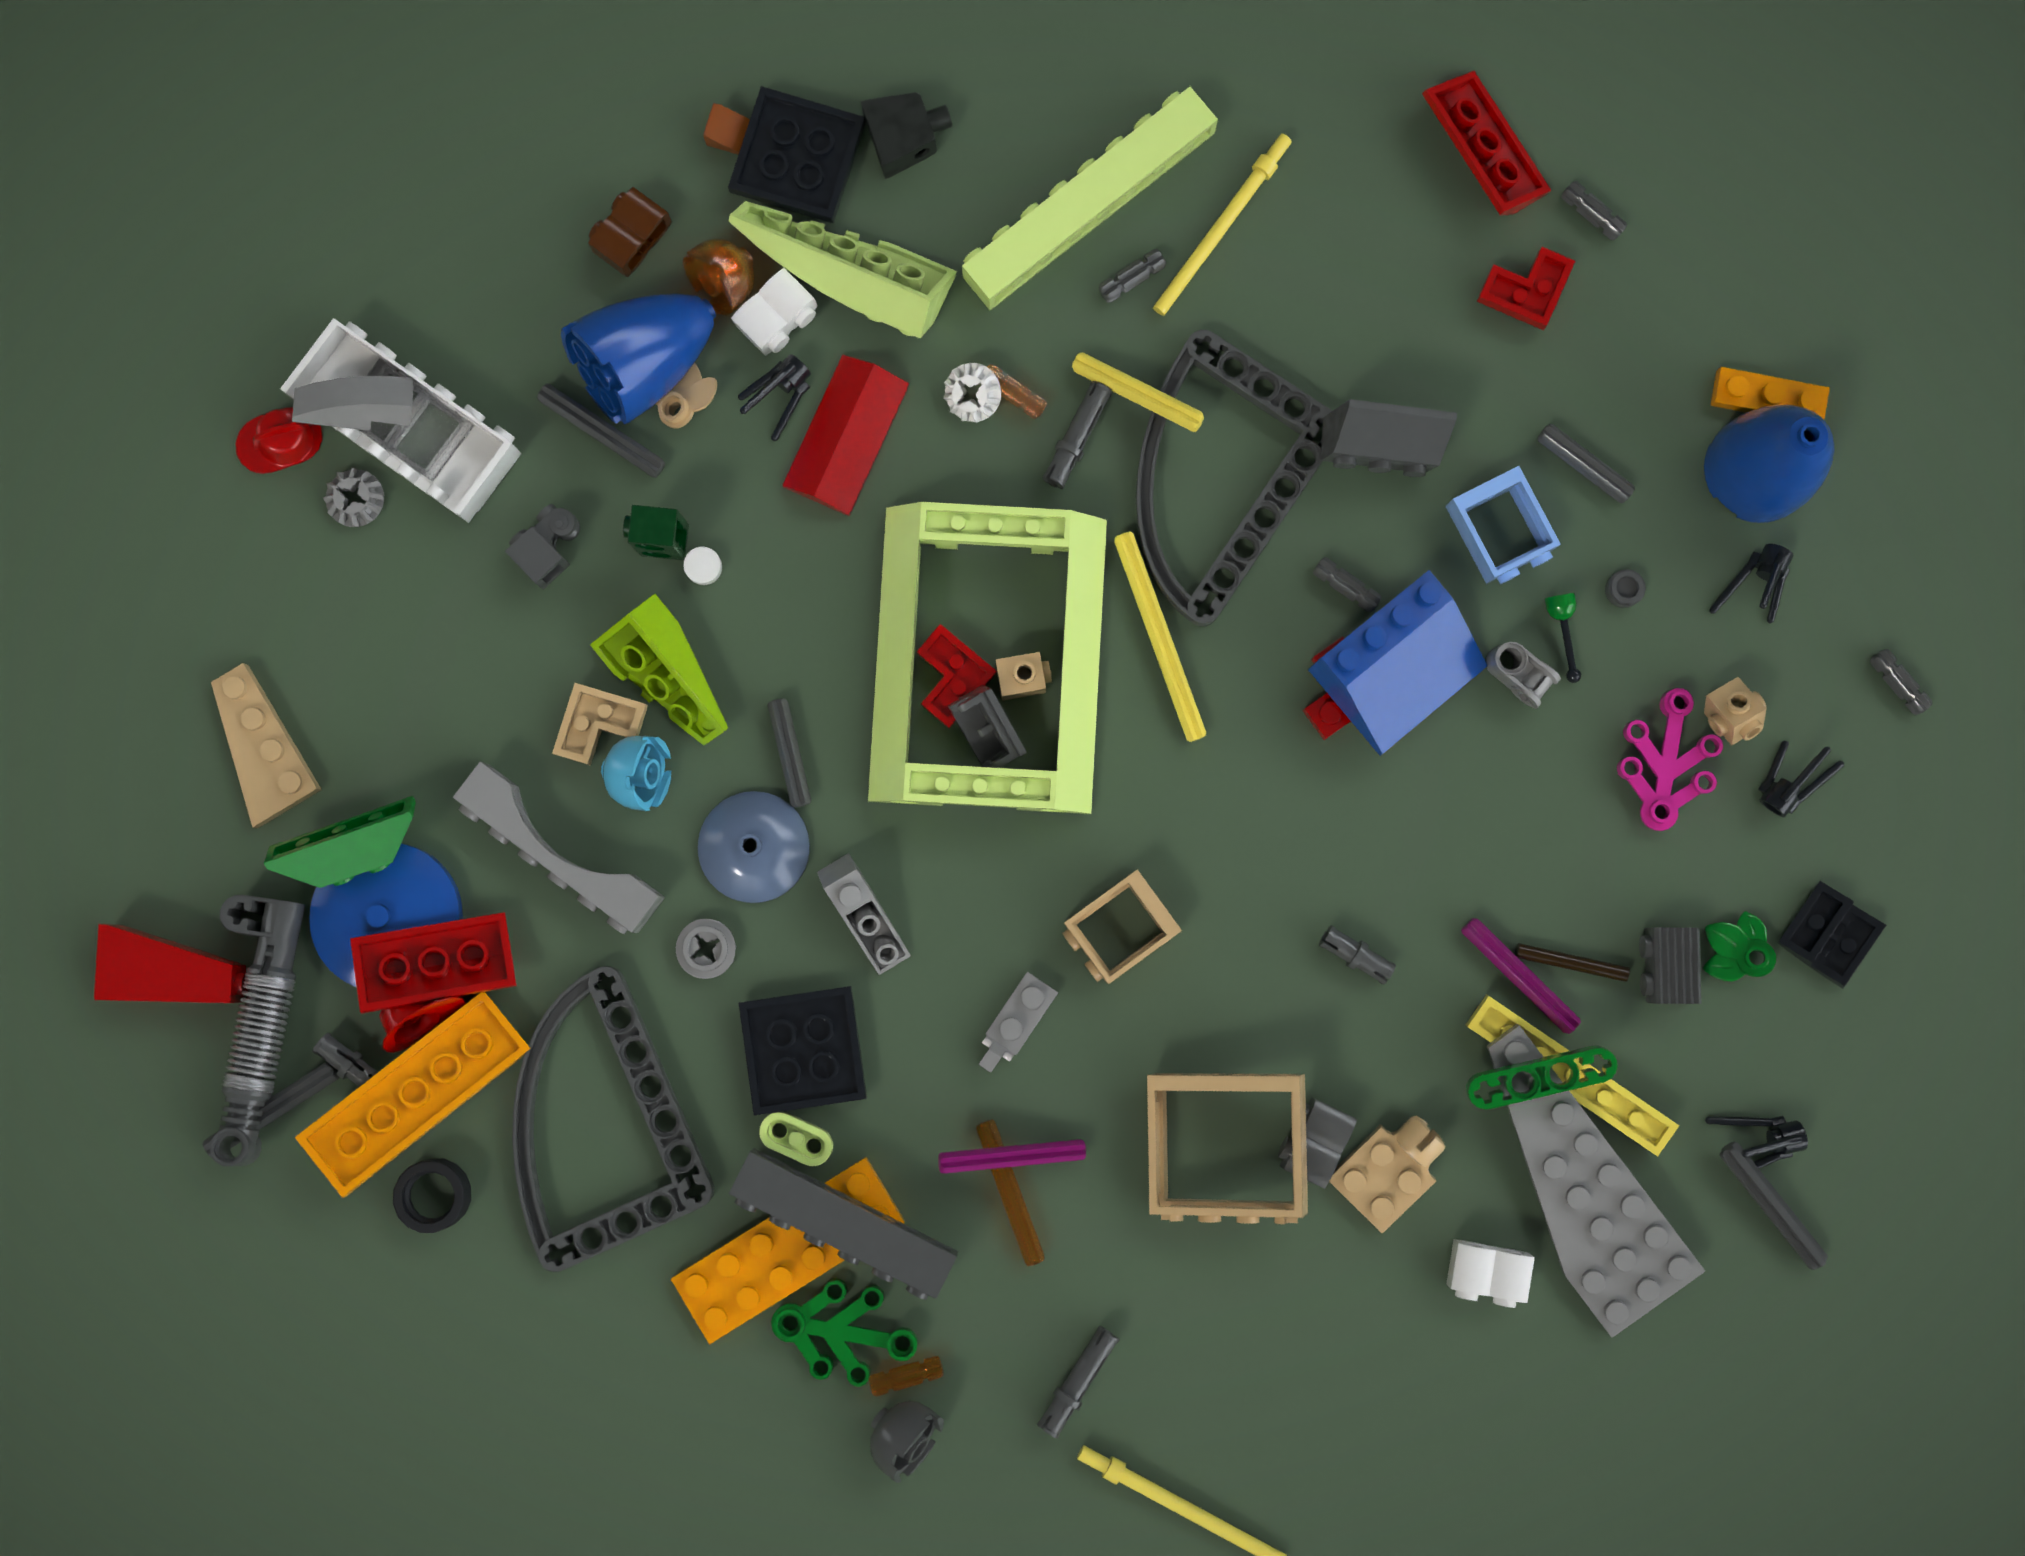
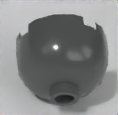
[870,1401,944,1483]

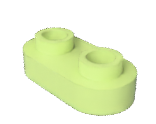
[760,1111,833,1166]

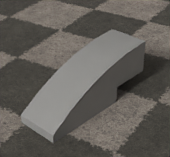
[292,376,414,431]

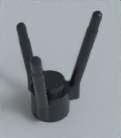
[738,354,811,441]
[1709,544,1794,623]
[1758,741,1844,818]
[1705,1116,1808,1169]

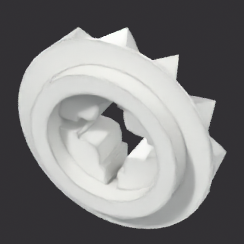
[943,363,1001,423]

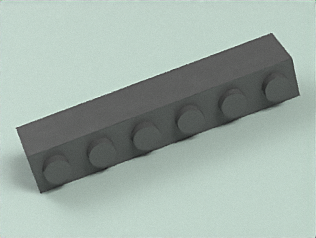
[729,1148,958,1300]

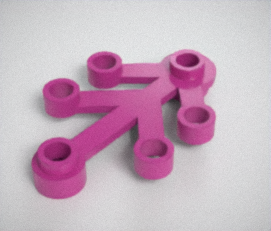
[1617,688,1723,831]

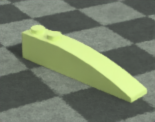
[729,201,957,339]

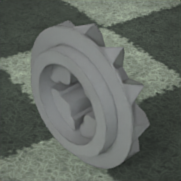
[323,467,384,527]
[676,919,737,979]

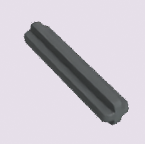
[1538,424,1635,503]
[768,698,811,807]

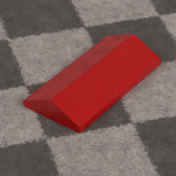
[1422,71,1551,215]
[782,354,909,517]
[350,912,517,1014]

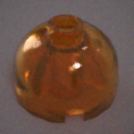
[683,238,755,316]

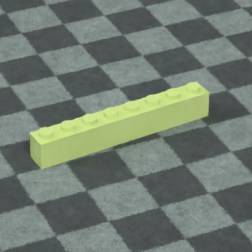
[962,87,1218,310]

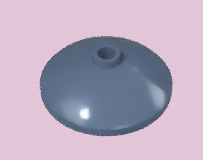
[698,791,810,903]

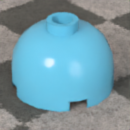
[601,736,672,811]

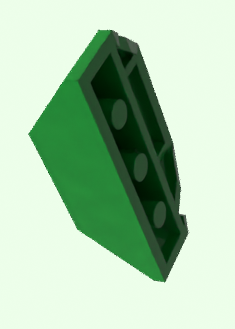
[264,796,416,888]

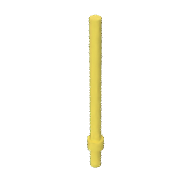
[1153,134,1292,316]
[1077,1445,1287,1556]

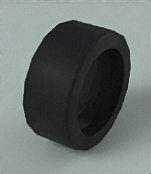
[393,1158,471,1233]

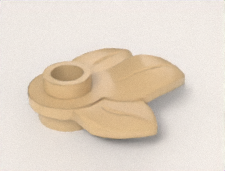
[656,363,717,428]

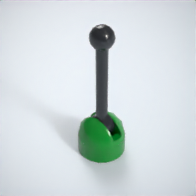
[1544,593,1581,683]

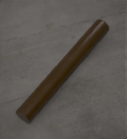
[1515,943,1630,982]

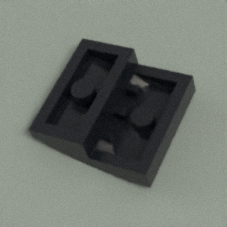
[1778,881,1886,989]

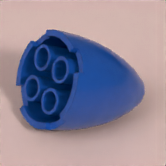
[561,294,716,425]
[1704,405,1834,523]

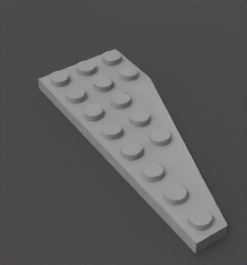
[1487,1024,1705,1338]

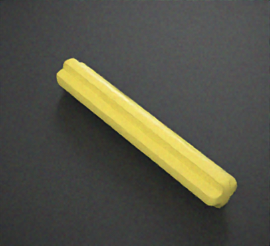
[1072,352,1204,432]

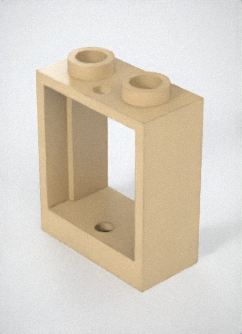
[1062,869,1182,984]

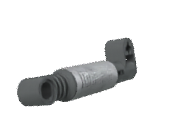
[210,895,305,1167]

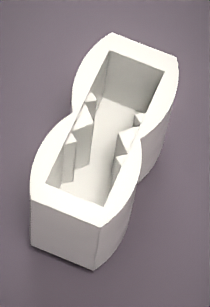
[731,268,817,356]
[1446,1239,1535,1308]

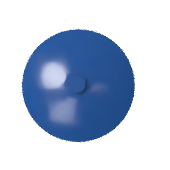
[309,844,463,987]

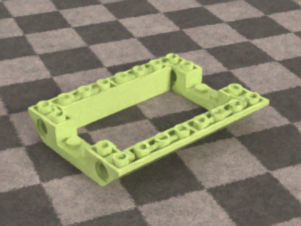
[868,502,1107,814]

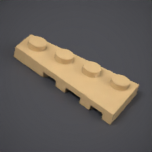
[211,663,322,828]

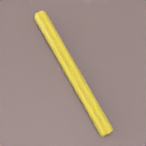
[1114,532,1206,742]

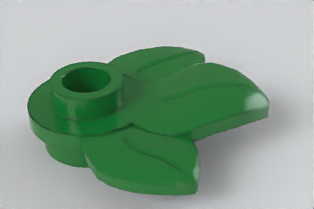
[1703,911,1776,982]

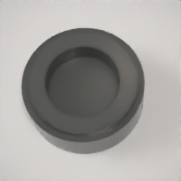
[1605,569,1646,608]

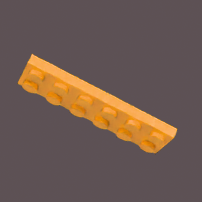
[295,992,531,1198]
[671,1157,905,1345]

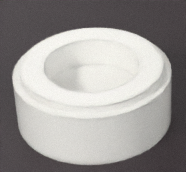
[684,547,722,585]

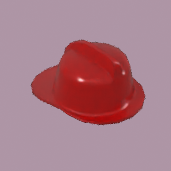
[235,407,323,474]
[379,996,466,1053]

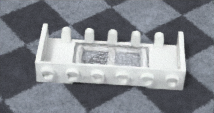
[280,318,522,523]

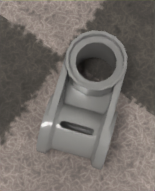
[1486,642,1561,709]

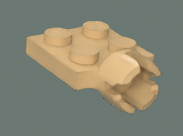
[1329,1116,1445,1234]

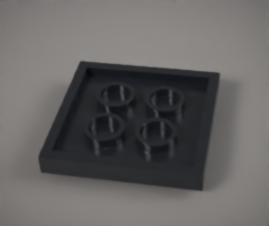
[728,86,866,223]
[739,986,867,1116]

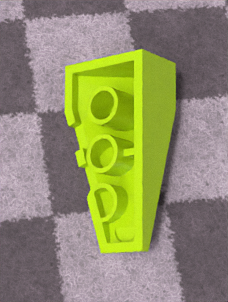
[590,594,728,746]

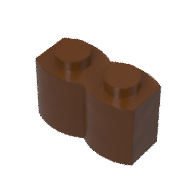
[588,187,672,277]

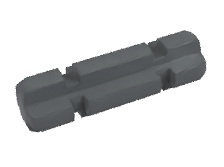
[1561,181,1627,240]
[1099,249,1166,303]
[1313,557,1382,612]
[1870,649,1932,715]

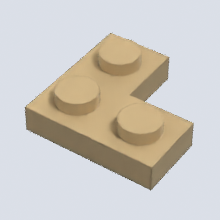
[552,683,648,766]

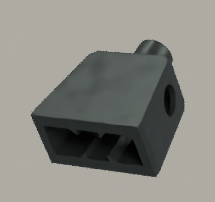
[861,92,952,179]

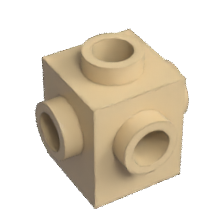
[1704,677,1767,745]

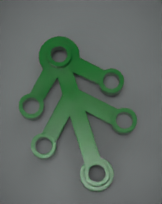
[771,1278,918,1387]

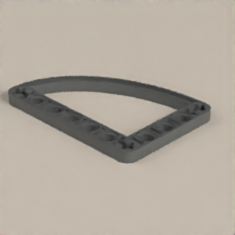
[1136,330,1332,626]
[512,966,714,1272]

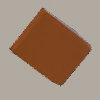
[703,103,750,155]

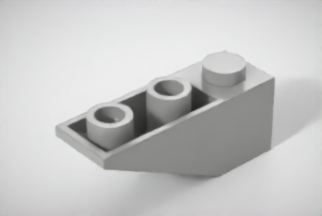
[817,853,911,975]

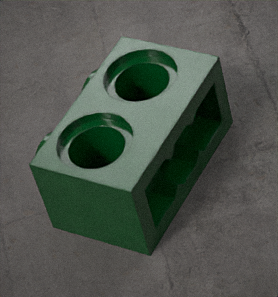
[623,505,689,561]

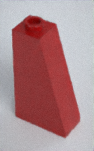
[94,924,248,1003]

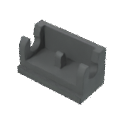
[948,685,1027,768]

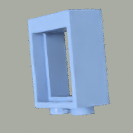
[1445,466,1561,584]

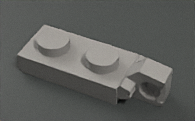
[978,972,1058,1073]

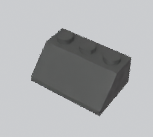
[1321,399,1457,477]

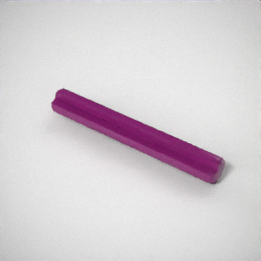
[1461,918,1581,1034]
[938,1139,1086,1173]

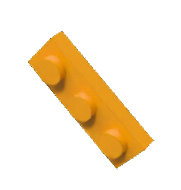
[1710,367,1830,420]

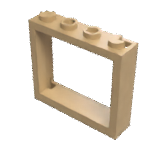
[1147,1073,1308,1224]

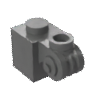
[505,504,580,590]

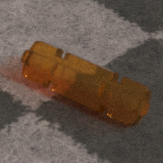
[987,364,1047,419]
[869,1356,944,1397]

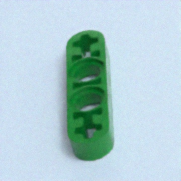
[1466,1045,1618,1109]

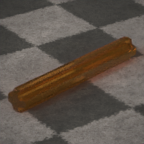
[976,1119,1045,1266]

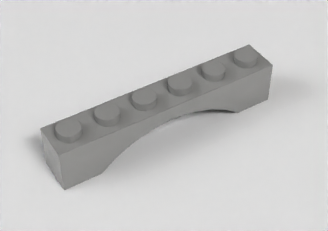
[453,761,665,934]

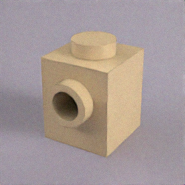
[995,652,1052,701]

